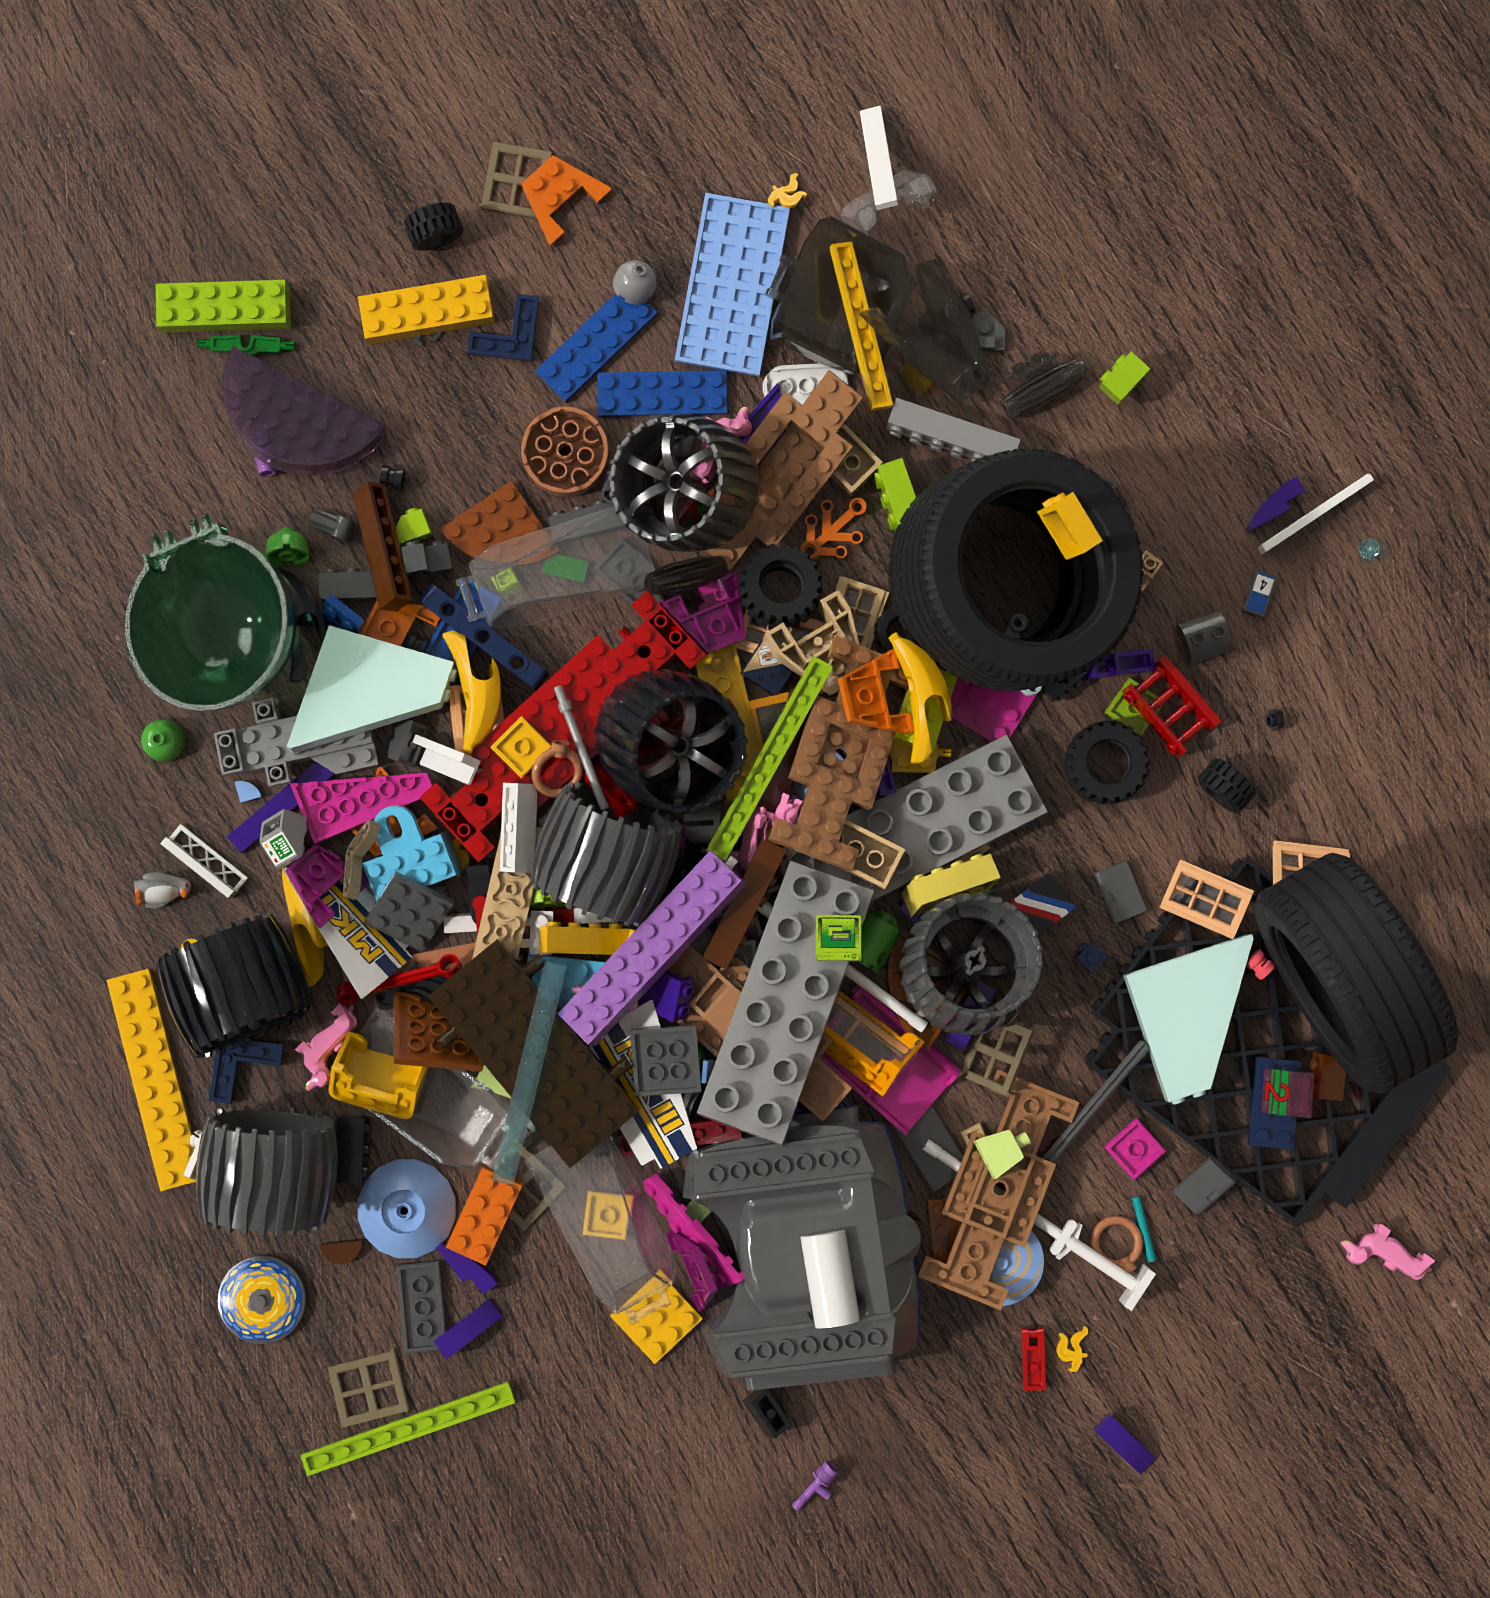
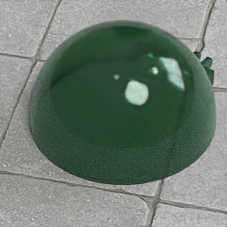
[125,513,297,711]

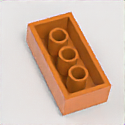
[446,1163,525,1266]

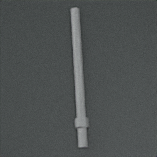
[554,685,609,811]

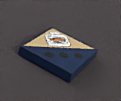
[740,638,793,695]

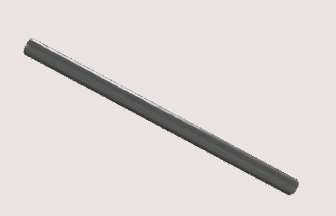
[1042,1041,1150,1163]

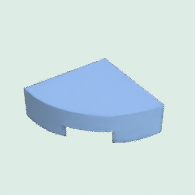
[235,781,263,803]

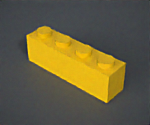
[539,922,629,955]

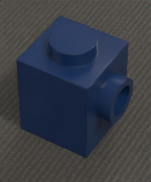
[1074,942,1108,973]

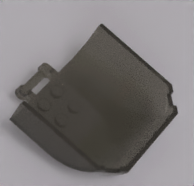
[765,216,915,375]

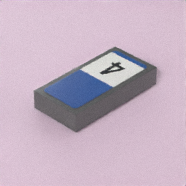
[1242,570,1278,618]

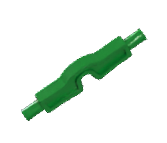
[197,335,295,358]

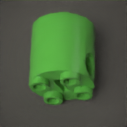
[857,909,902,973]

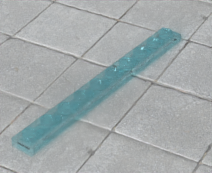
[491,961,567,1185]

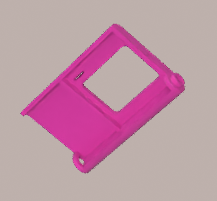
[820,984,962,1136]

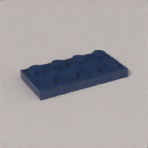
[1248,1057,1302,1150]

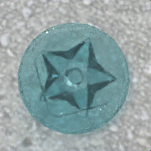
[1358,539,1381,561]

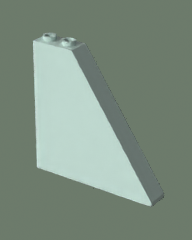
[286,626,458,753]
[1123,934,1254,1104]

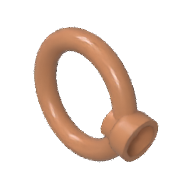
[532,740,583,798]
[1090,1216,1143,1273]

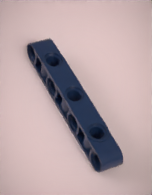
[418,583,550,691]

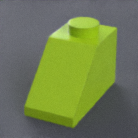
[395,507,433,548]

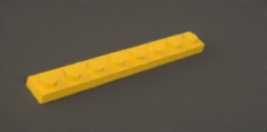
[829,241,893,411]

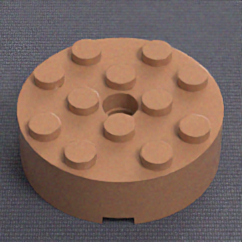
[521,406,610,497]

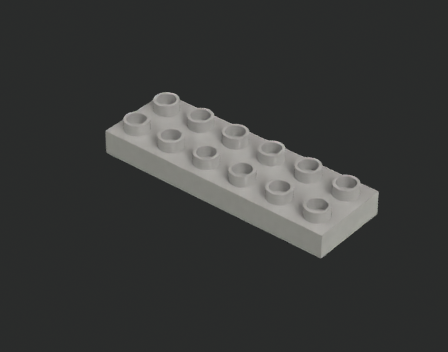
[780,735,1047,903]
[697,861,874,1146]

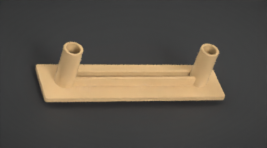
[472,827,542,960]

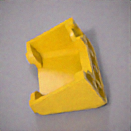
[328,1031,429,1119]

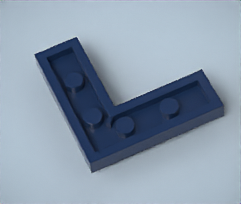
[467,294,539,362]
[209,1040,285,1104]

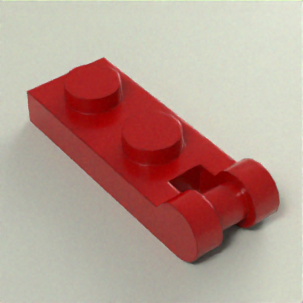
[582,765,638,818]
[1021,1327,1046,1391]

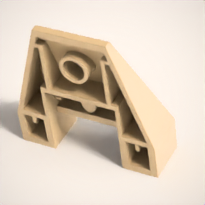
[763,590,860,697]

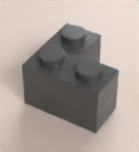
[401,540,454,579]

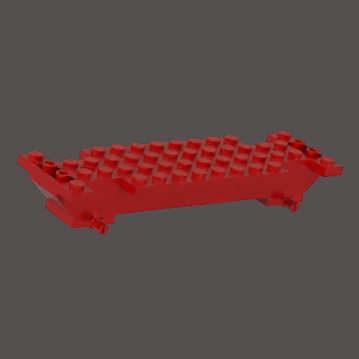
[420,591,706,862]

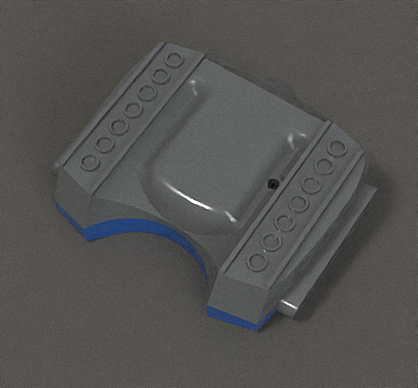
[683,1106,924,1390]

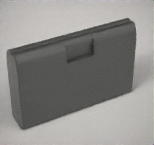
[1094,861,1147,924]
[1173,1155,1237,1215]

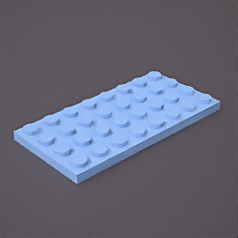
[675,193,790,377]

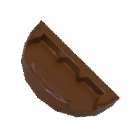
[319,1239,363,1264]

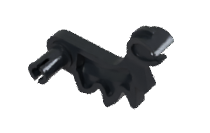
[375,961,448,1010]

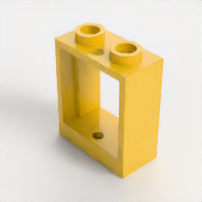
[1037,492,1103,560]

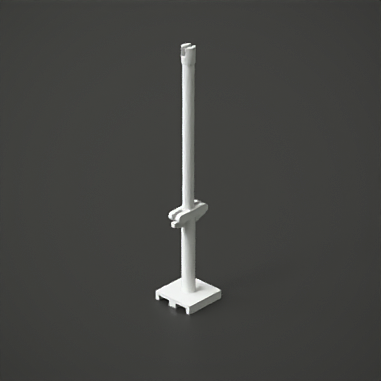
[725,854,928,1032]
[922,1139,1156,1311]

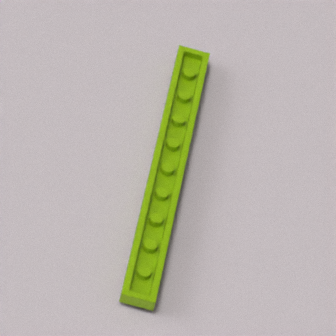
[706,656,833,861]
[300,1381,516,1476]

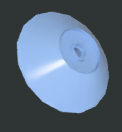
[357,1159,456,1258]

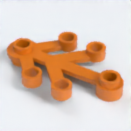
[799,498,867,561]

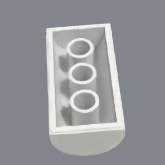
[800,1229,860,1328]

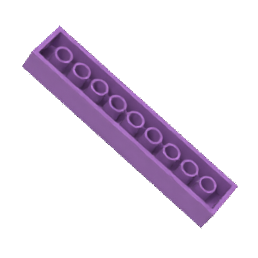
[558,851,747,1046]

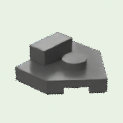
[961,307,1005,352]

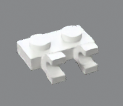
[521,910,554,955]

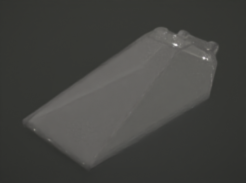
[455,506,659,629]
[359,1007,520,1170]
[524,1136,675,1325]

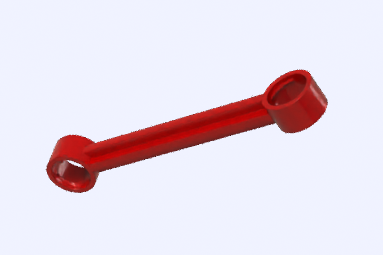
[337,954,463,1005]

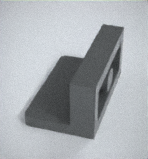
[384,719,429,768]

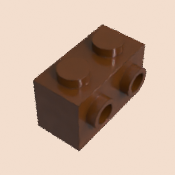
[1307,1052,1346,1101]

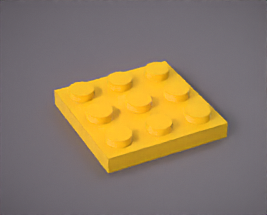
[610,1270,703,1364]

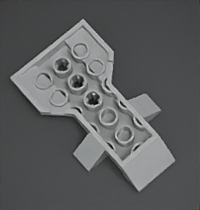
[214,698,380,787]

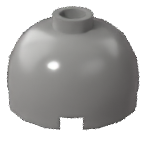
[613,260,657,305]

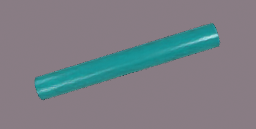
[1132,1196,1156,1262]

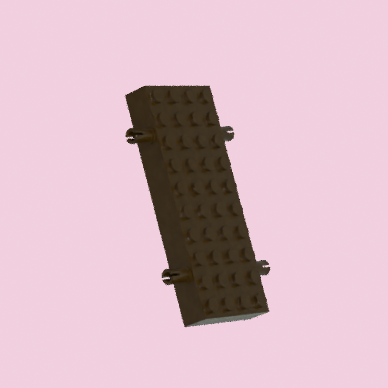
[428,938,640,1168]

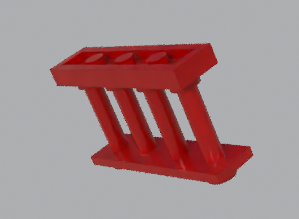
[1122,655,1221,757]

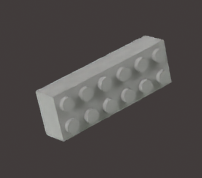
[886,398,1021,461]

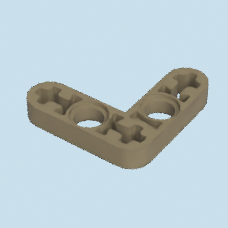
[343,820,380,900]

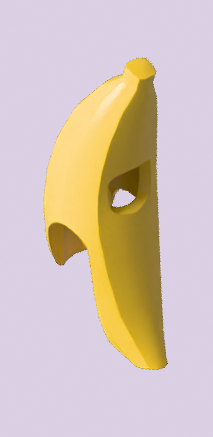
[442,630,501,755]
[888,632,952,764]
[282,863,328,987]

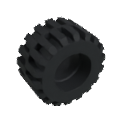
[404,202,463,251]
[1197,758,1257,814]

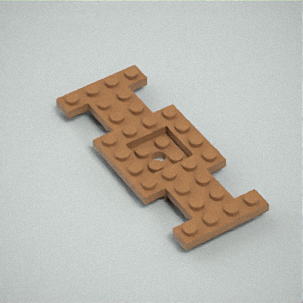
[768,635,909,872]
[918,1069,1079,1310]

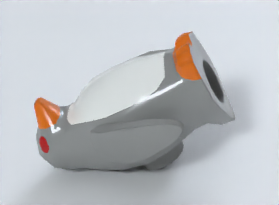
[134,872,191,909]

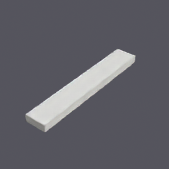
[860,106,898,210]
[1258,474,1374,555]

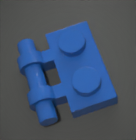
[322,594,365,634]

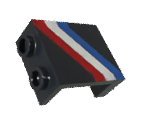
[1008,873,1076,936]

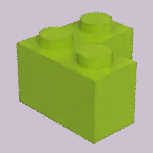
[1099,351,1150,405]

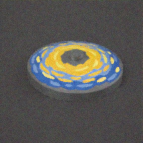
[218,1255,307,1344]

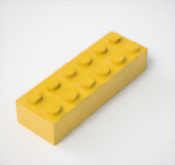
[358,275,495,345]

